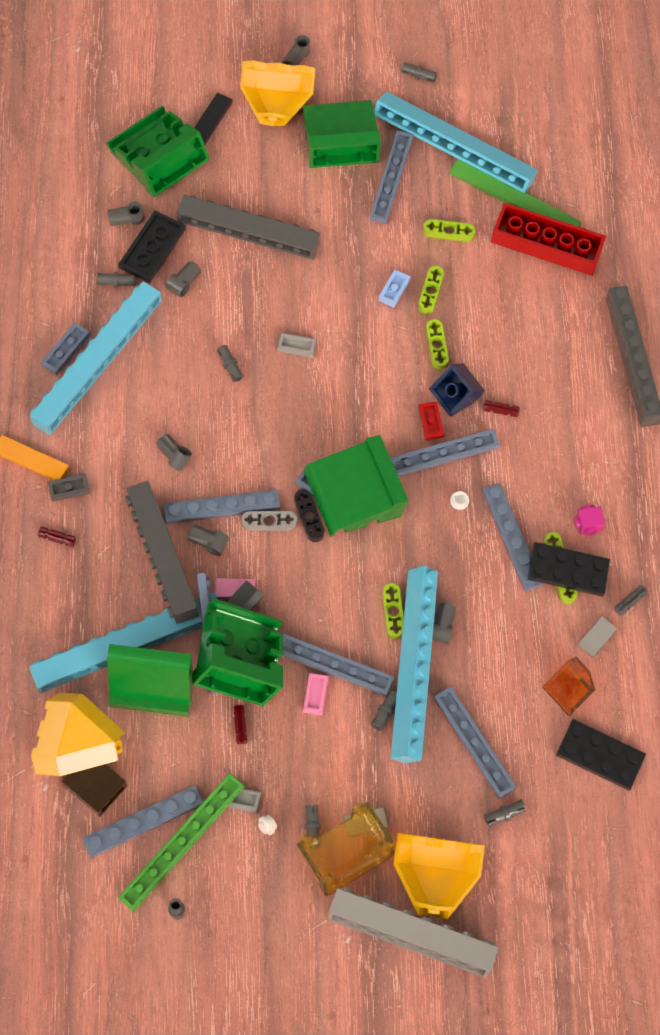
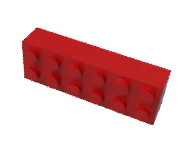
[491,202,606,276]

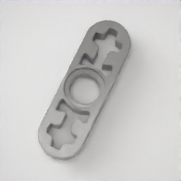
[241,511,297,531]

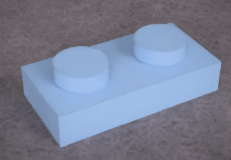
[378,270,411,308]

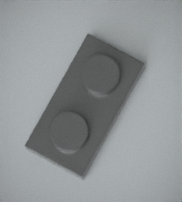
[48,474,90,502]

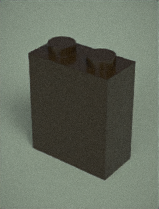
[62,764,127,817]

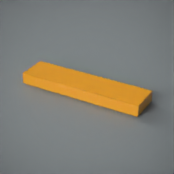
[0,435,69,480]

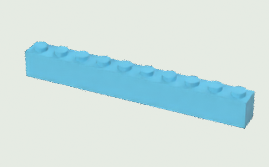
[374,92,538,193]
[30,281,162,436]
[390,566,438,764]
[29,592,217,694]

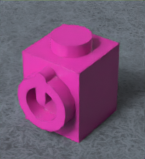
[574,505,605,535]

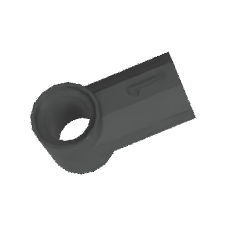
[282,35,310,66]
[108,202,145,226]
[166,261,201,297]
[156,434,192,471]
[188,524,230,556]
[432,603,456,644]

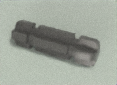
[614,585,647,616]

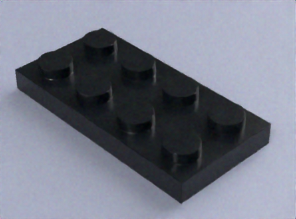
[118,210,186,283]
[527,542,610,597]
[556,719,646,791]

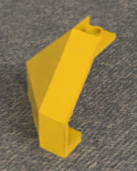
[240,60,316,126]
[31,693,125,776]
[394,833,485,920]

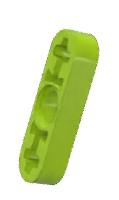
[423,219,475,242]
[418,266,444,315]
[426,319,449,370]
[382,583,404,640]

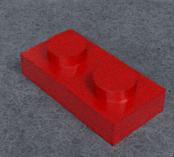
[418,401,444,441]

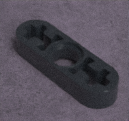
[294,489,324,542]

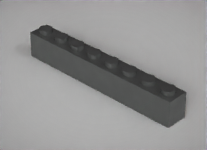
[177,195,320,260]
[606,286,660,427]
[125,481,199,624]

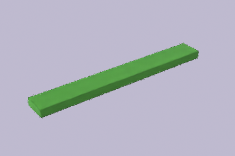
[450,159,582,227]
[117,773,245,912]

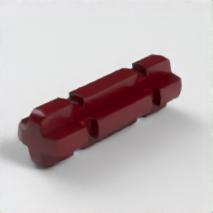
[483,400,520,417]
[38,526,76,547]
[233,705,247,744]

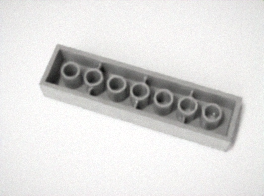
[327,887,499,978]

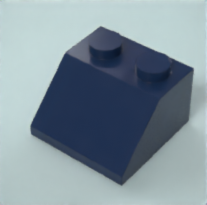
[429,363,485,416]

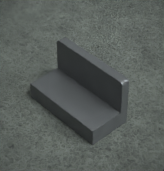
[227,581,264,610]

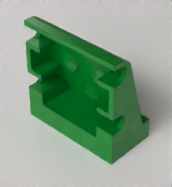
[302,100,381,168]
[106,106,210,197]
[303,435,409,537]
[192,598,283,706]
[107,644,194,717]

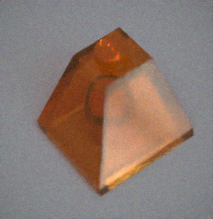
[542,657,595,716]

